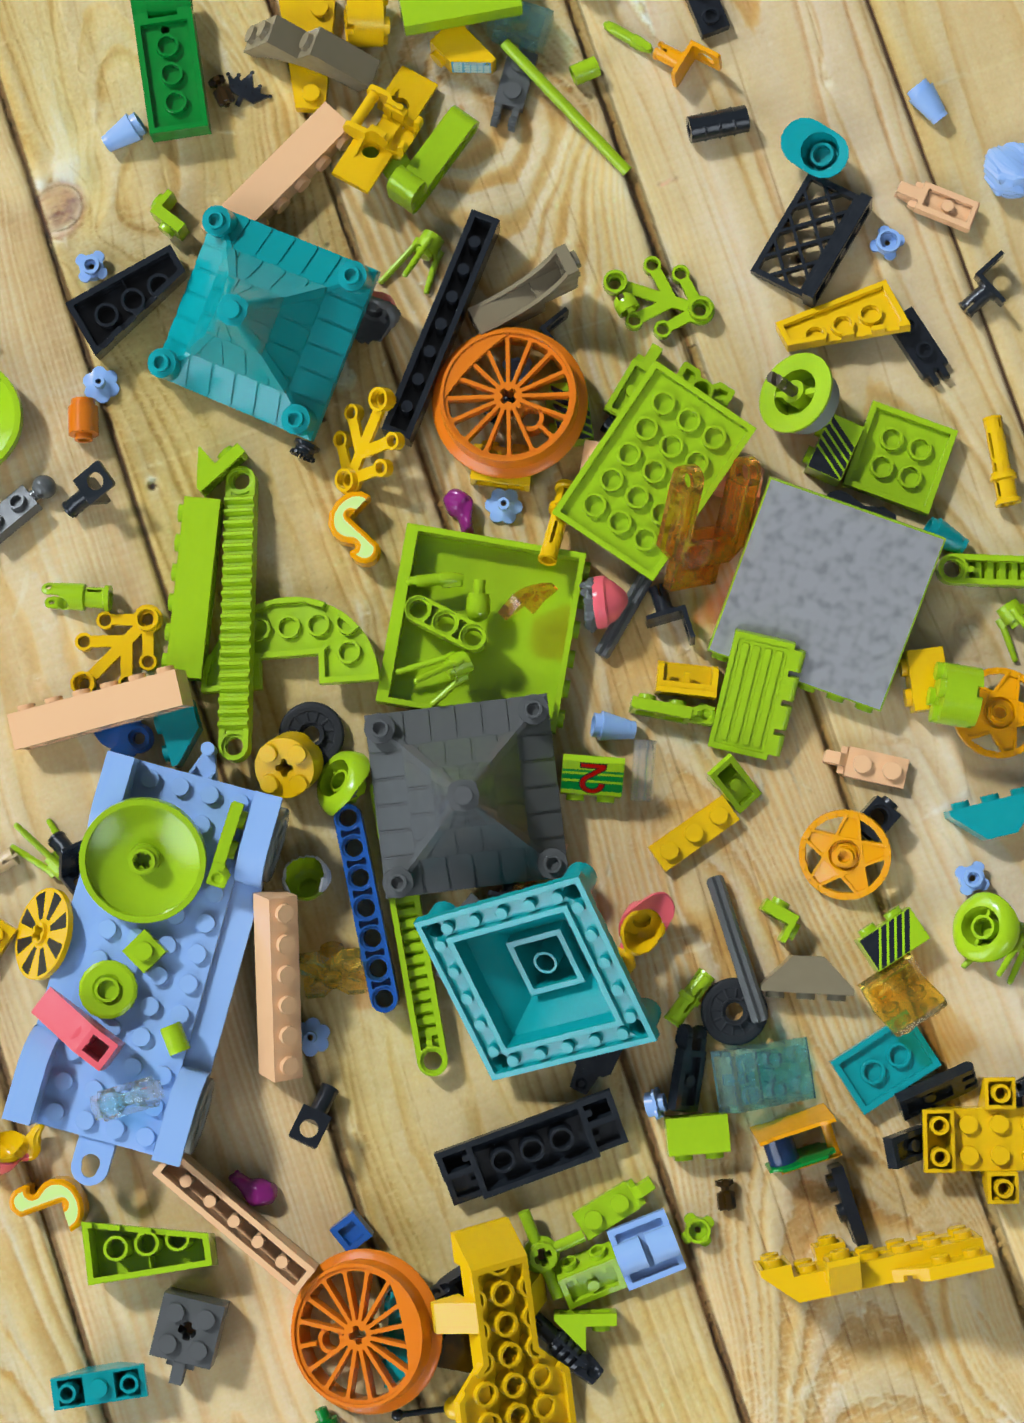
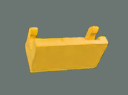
[654,660,719,701]

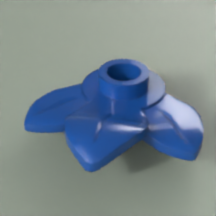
[94,720,155,757]

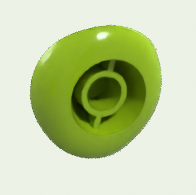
[317,751,370,816]
[952,892,1020,963]

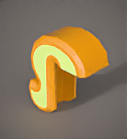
[328,491,381,567]
[9,1176,89,1232]

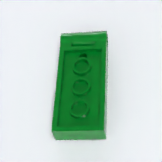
[130,0,212,143]

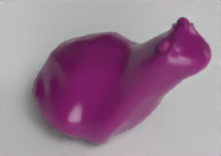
[443,488,474,534]
[228,1170,278,1207]

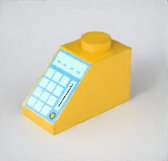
[430,26,497,74]

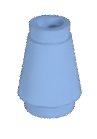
[906,78,948,125]
[101,112,147,152]
[590,711,637,741]

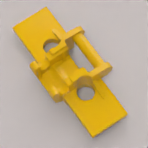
[332,65,438,195]

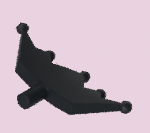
[226,70,272,107]

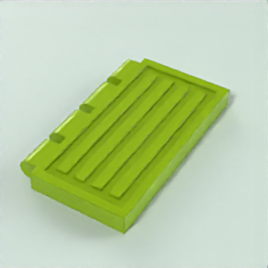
[708,628,806,760]

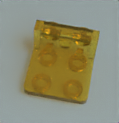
[857,953,948,1037]

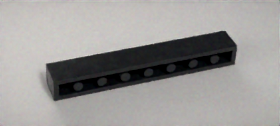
[381,209,500,447]

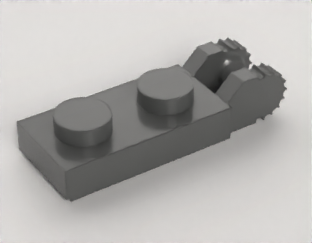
[490,49,538,132]

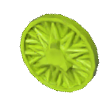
[79,960,138,1019]

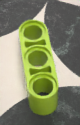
[404,595,487,654]

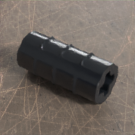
[686,105,750,143]

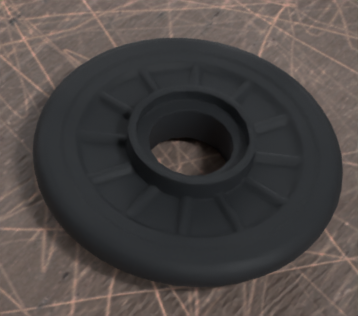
[279,702,345,766]
[701,978,768,1046]

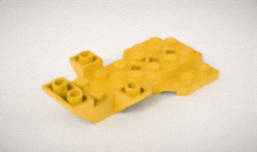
[922,1077,1024,1204]
[430,1216,577,1423]
[753,1225,995,1303]

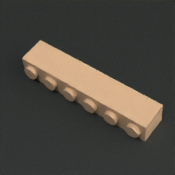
[200,101,352,236]
[7,665,194,751]
[253,889,303,1083]
[152,1153,319,1295]

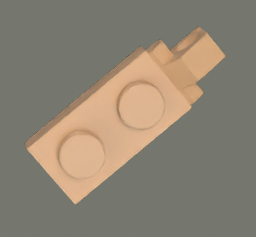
[894,181,980,233]
[822,746,909,790]

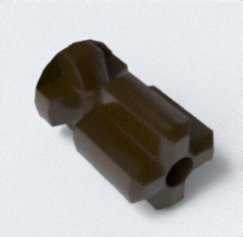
[208,75,235,108]
[715,1179,736,1211]

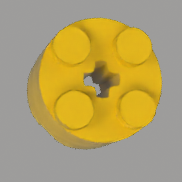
[344,0,390,48]
[255,731,324,798]

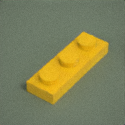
[647,795,740,872]

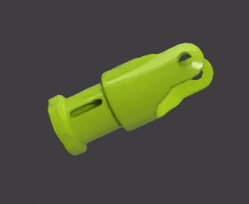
[41,583,113,611]

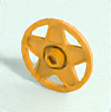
[955,667,1024,759]
[799,809,892,900]

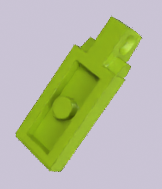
[603,343,663,418]
[629,693,715,727]
[206,801,249,889]
[572,1176,656,1241]

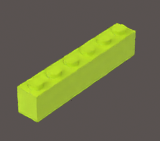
[161,496,224,682]

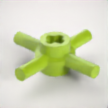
[518,1208,586,1300]

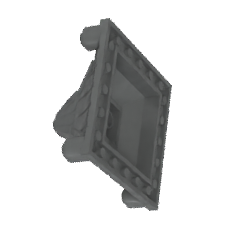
[364,693,568,899]

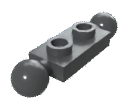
[0,475,56,544]

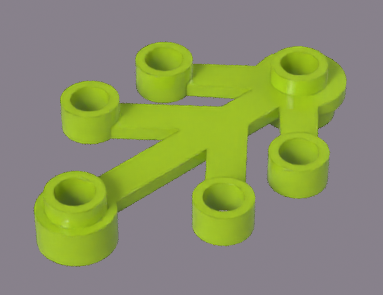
[603,256,715,340]

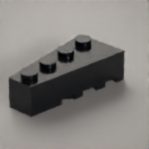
[65,244,189,360]

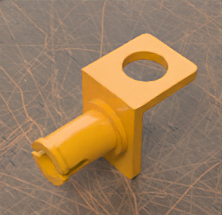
[653,40,722,87]

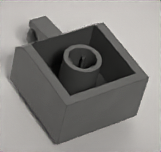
[149,1286,230,1386]

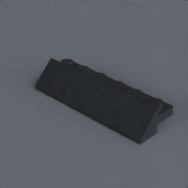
[434,1088,629,1206]

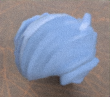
[983,142,1024,199]

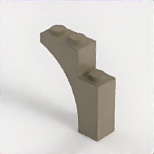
[244,15,380,92]
[467,244,581,335]

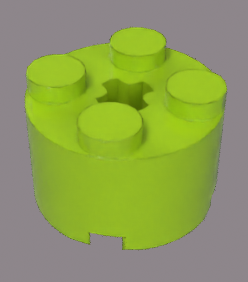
[926,662,984,728]

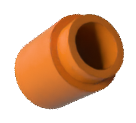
[68,397,99,443]

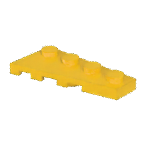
[279,0,337,113]
[775,279,911,352]

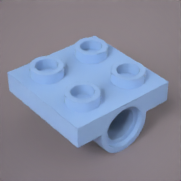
[606,1208,687,1291]

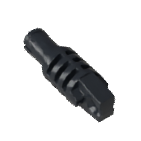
[535,1311,604,1385]

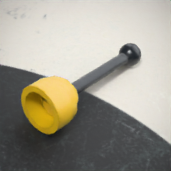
[391,1394,457,1422]

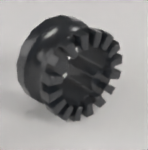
[289,438,320,463]

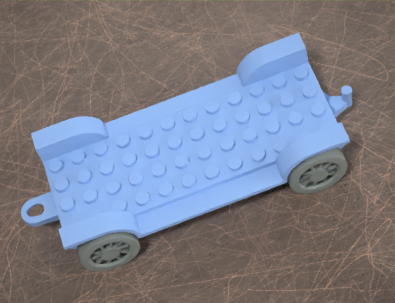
[2,742,289,1186]

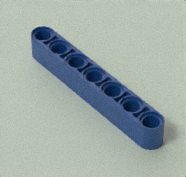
[334,804,399,1013]

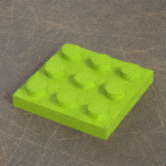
[842,400,958,516]

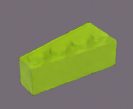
[81,1222,218,1285]

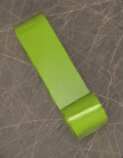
[386,105,480,214]

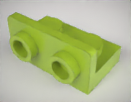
[554,1241,627,1310]

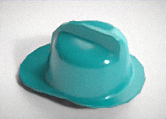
[781,118,849,178]

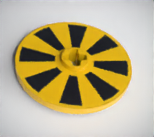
[15,888,73,981]

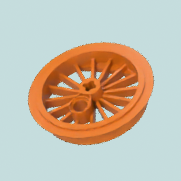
[432,327,588,479]
[291,1248,443,1415]

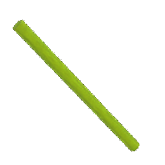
[500,38,632,176]

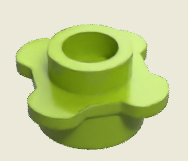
[681,1213,714,1247]

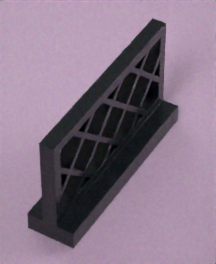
[750,173,872,308]

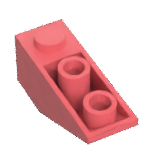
[31,987,126,1071]

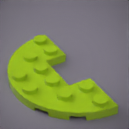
[201,597,382,695]

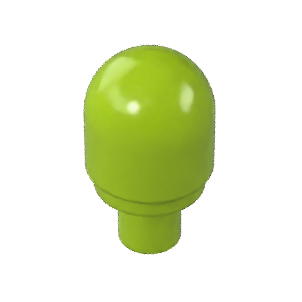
[466,579,491,622]

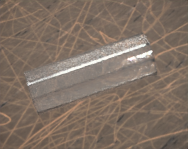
[630,740,657,802]

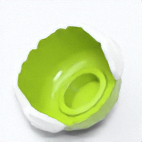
[282,855,332,901]

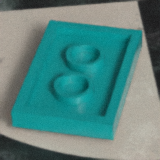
[829,1012,942,1115]

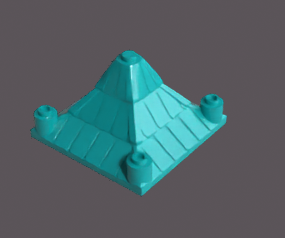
[147,205,381,442]
[413,862,661,1081]

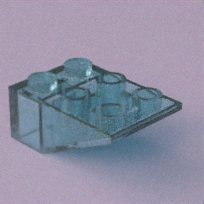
[710,1037,816,1113]

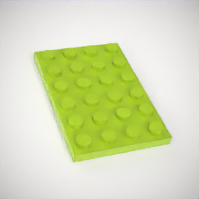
[552,360,757,582]

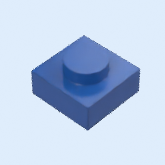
[329,1208,374,1251]

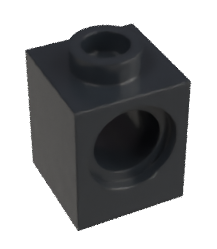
[860,795,901,842]

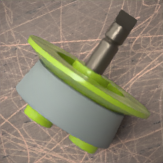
[759,352,839,435]

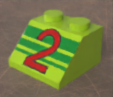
[560,754,625,804]

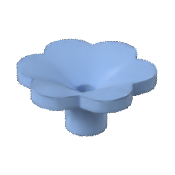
[83,366,120,404]
[485,488,523,524]
[301,1017,330,1057]

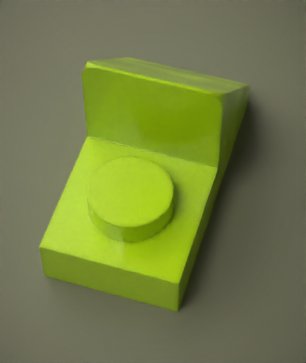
[197,443,249,497]
[707,753,762,814]
[554,1308,617,1352]

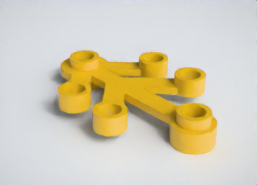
[333,387,405,495]
[70,604,163,692]

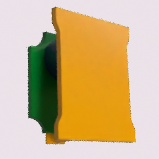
[750,1103,843,1175]

